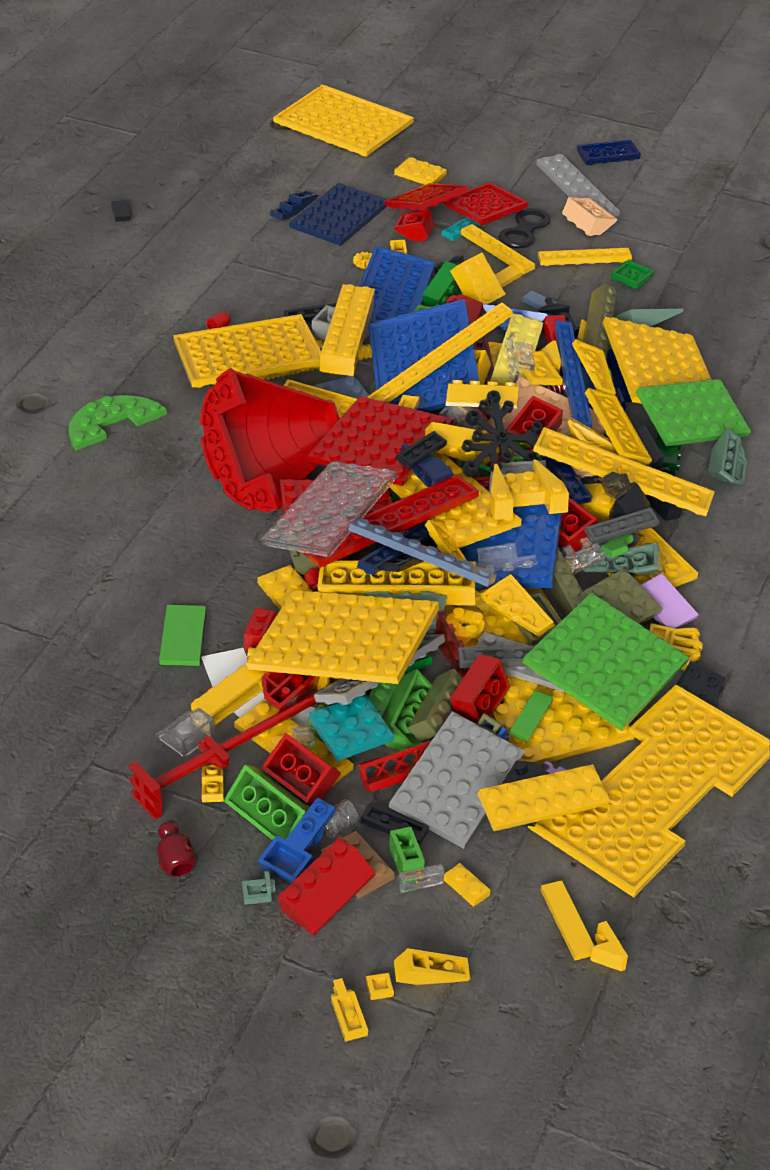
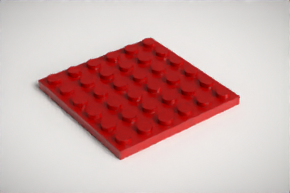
[307,396,453,486]

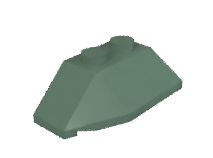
[708,428,747,486]

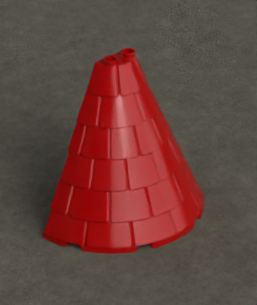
[200,368,340,512]

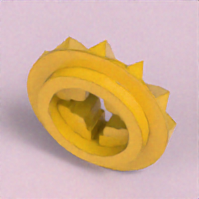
[353,251,372,269]

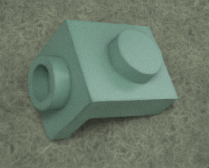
[242,871,275,905]

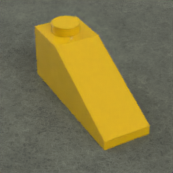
[394,948,470,985]

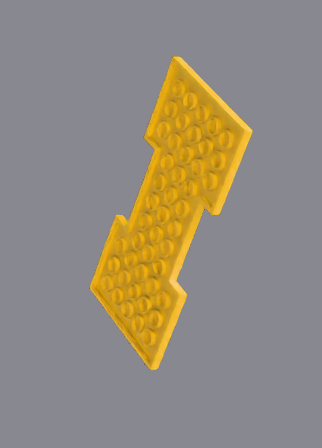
[439,588,634,765]
[528,685,770,897]

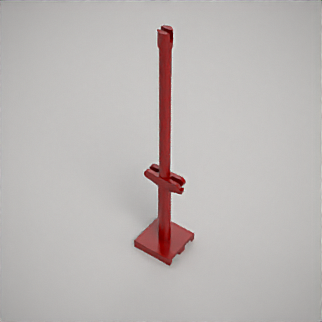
[129,679,338,820]

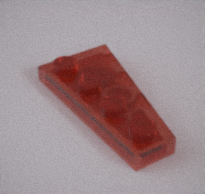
[435,610,470,678]

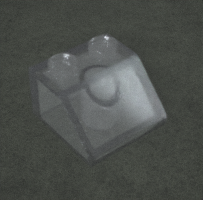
[155,708,215,758]

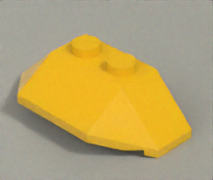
[567,416,618,455]

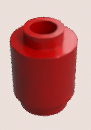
[207,312,231,329]
[304,568,320,592]

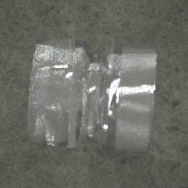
[323,799,359,838]

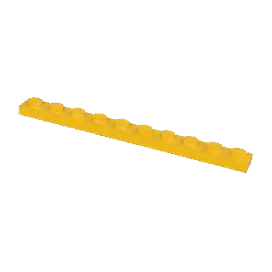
[367,302,513,403]

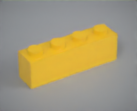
[191,664,266,730]

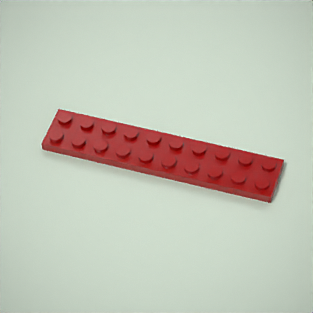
[299,475,479,568]

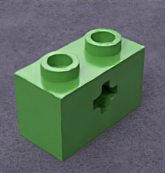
[389,827,425,882]

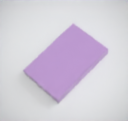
[641,574,699,629]

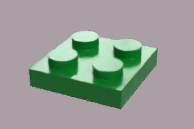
[611,260,654,289]

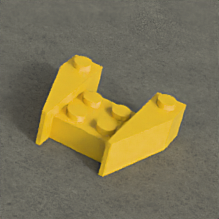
[490,460,569,520]

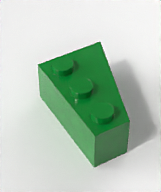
[422,261,461,307]

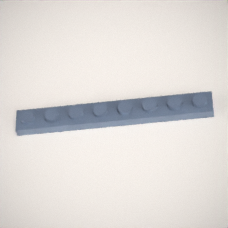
[348,518,496,587]

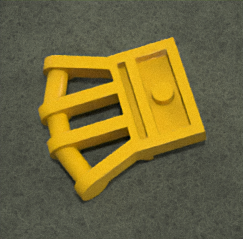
[649,623,703,671]

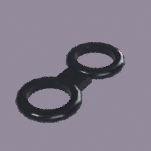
[498,208,551,249]

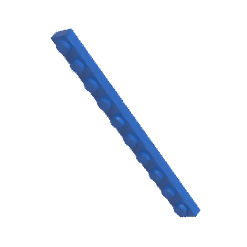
[554,321,592,428]

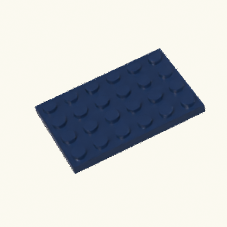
[289,183,386,246]

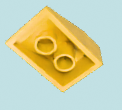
[568,483,625,523]

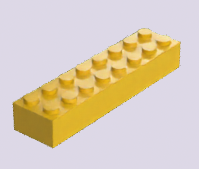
[320,284,375,376]
[318,561,476,605]

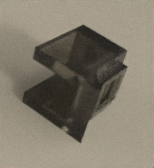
[600,472,633,499]

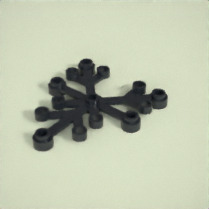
[461,390,543,477]

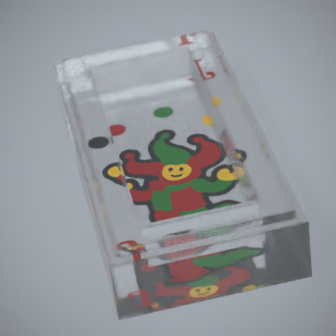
[398,864,444,893]

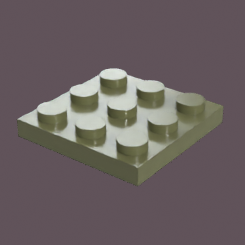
[582,568,663,625]

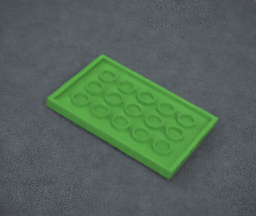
[636,379,751,446]

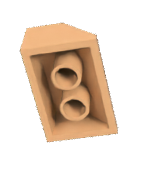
[562,197,617,236]

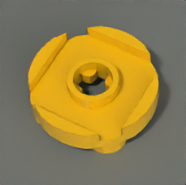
[445,607,485,642]

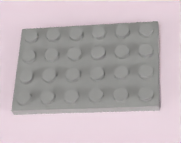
[389,711,525,849]

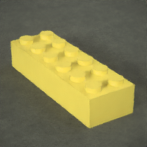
[490,314,543,386]

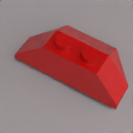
[261,671,320,711]

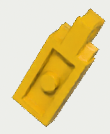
[331,978,368,1042]

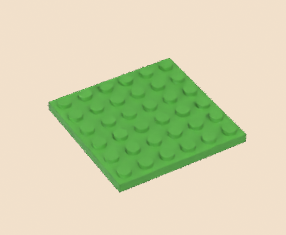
[522,592,689,731]

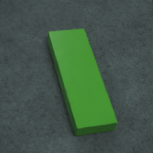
[510,691,553,742]

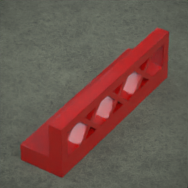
[358,740,432,792]

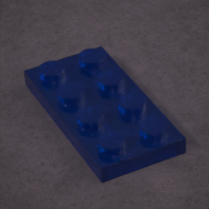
[577,140,641,165]

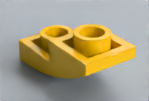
[202,764,224,802]

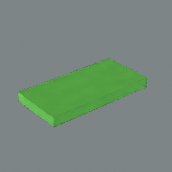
[159,605,206,666]

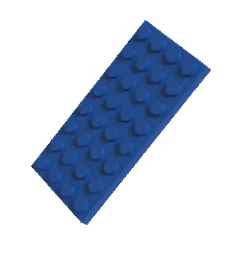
[359,246,435,323]

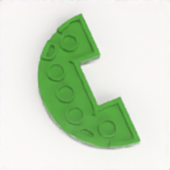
[69,395,167,451]

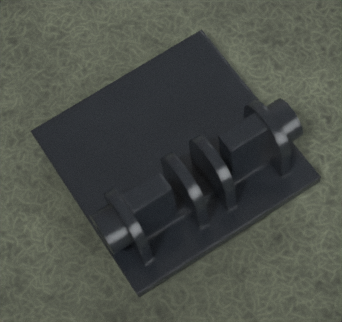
[676,661,726,705]

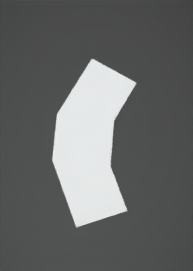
[201,648,316,730]

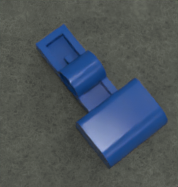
[257,798,336,884]

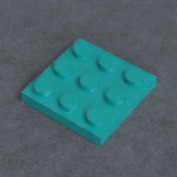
[309,694,394,761]

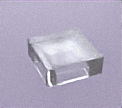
[292,726,315,747]

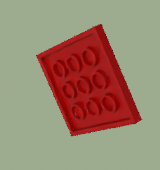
[444,182,528,225]
[384,183,468,211]

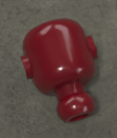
[157,821,197,877]

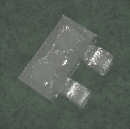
[563,537,606,574]

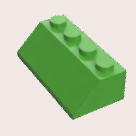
[382,669,432,753]
[224,765,310,840]

